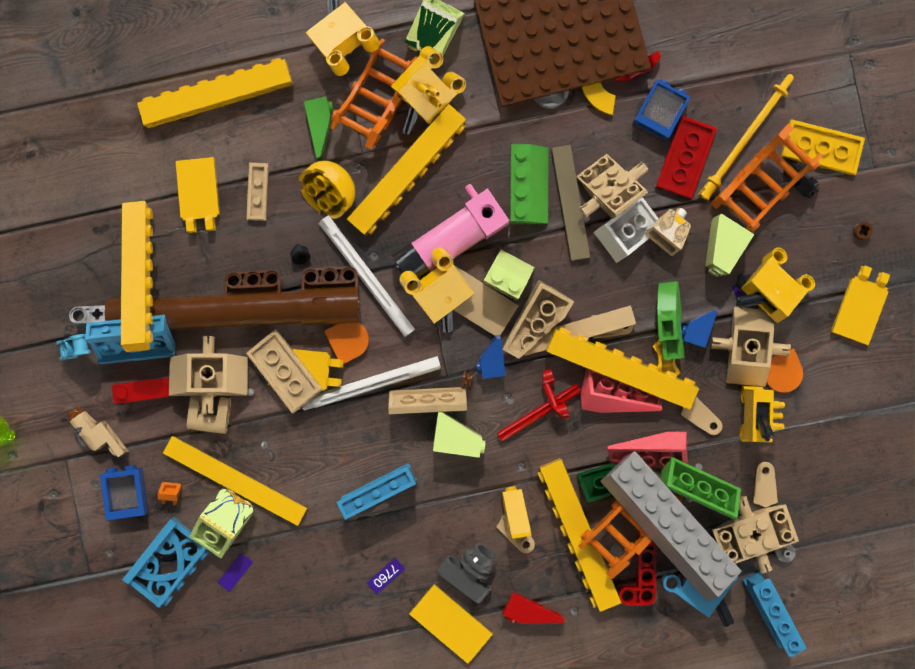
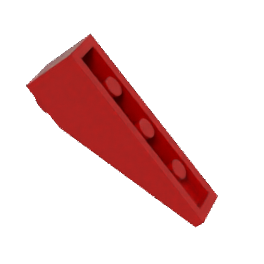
[111,377,169,404]

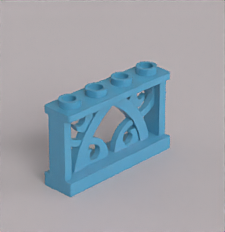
[85,315,176,364]
[336,463,417,520]
[122,517,209,608]
[742,571,806,657]

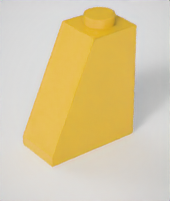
[501,486,532,539]

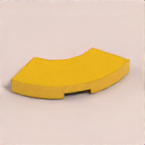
[581,82,616,115]

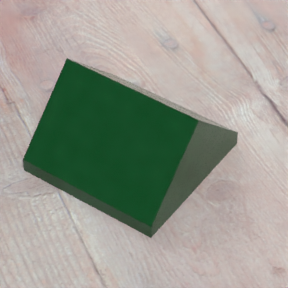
[577,463,615,505]

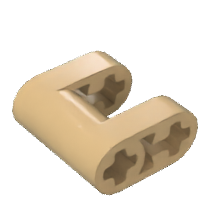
[187,396,231,434]

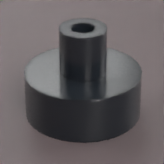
[290,244,310,265]
[736,273,752,293]

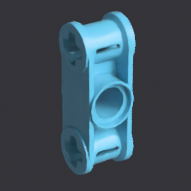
[56,334,91,361]

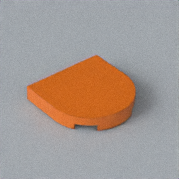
[324,323,369,364]
[766,348,803,392]

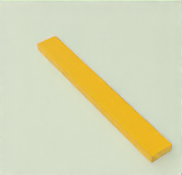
[163,436,307,526]

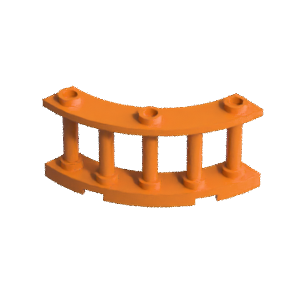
[330,39,418,150]
[711,124,823,232]
[578,469,682,579]

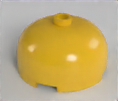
[299,161,355,219]

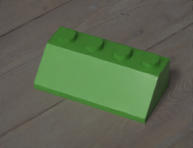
[510,144,549,224]
[660,457,741,520]

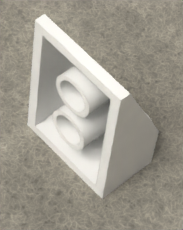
[594,197,658,263]

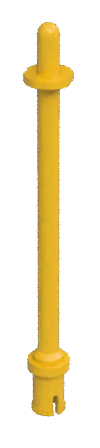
[698,74,794,201]

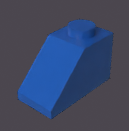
[681,310,717,348]
[477,334,506,379]

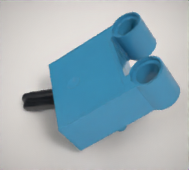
[661,573,739,627]

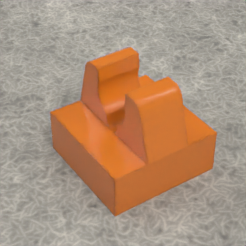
[158,482,182,505]

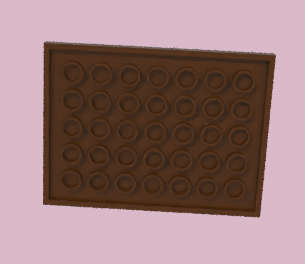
[474,0,651,107]

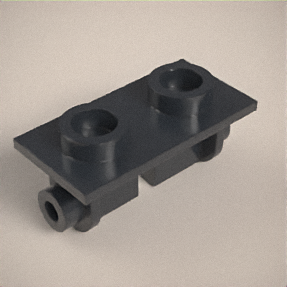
[783,161,819,198]

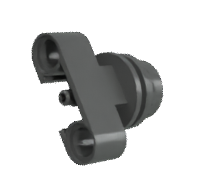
[437,543,497,603]

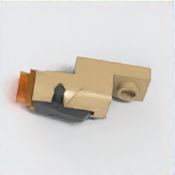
[67,406,129,457]

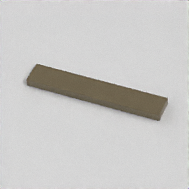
[551,145,590,261]

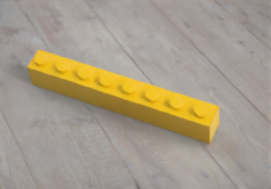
[137,58,293,128]
[347,104,466,236]
[121,201,153,352]
[546,327,699,410]
[538,458,621,612]

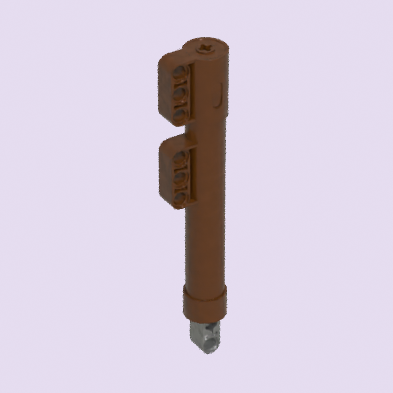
[69,266,361,330]

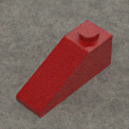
[502,590,565,623]

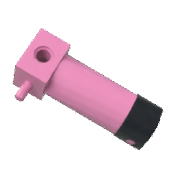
[391,184,509,284]

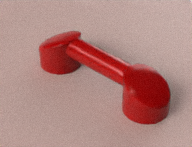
[613,51,661,82]
[542,368,570,419]

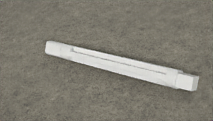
[318,215,415,337]
[302,356,441,411]

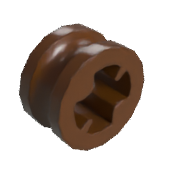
[853,222,873,240]
[461,371,473,389]

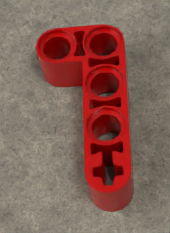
[617,531,656,606]

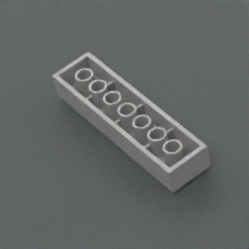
[600,451,741,601]

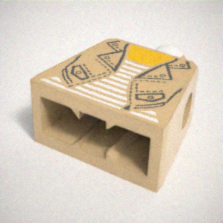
[644,208,691,256]

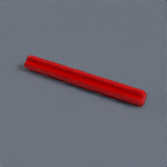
[497,384,581,441]

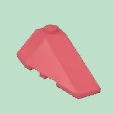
[581,368,662,413]
[608,432,688,470]

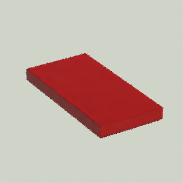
[655,115,717,200]

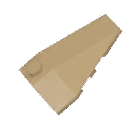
[502,280,574,359]

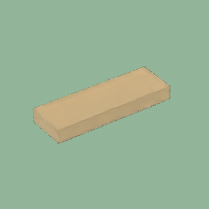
[246,163,269,221]

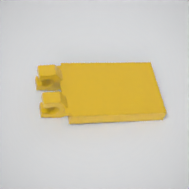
[176,157,220,233]
[831,266,890,345]
[268,349,344,391]

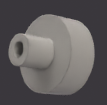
[774,544,795,562]

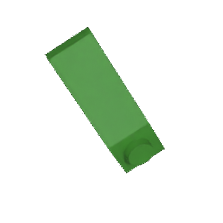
[304,97,334,161]

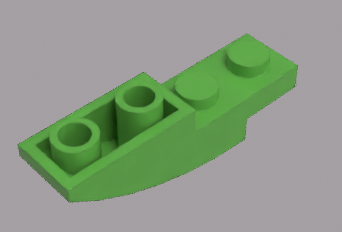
[657,281,685,360]

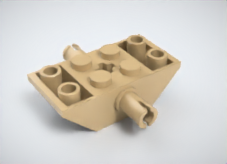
[576,154,649,219]
[711,307,791,387]
[169,336,248,414]
[712,496,799,573]

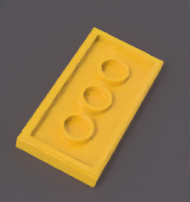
[781,119,865,176]
[409,584,493,664]

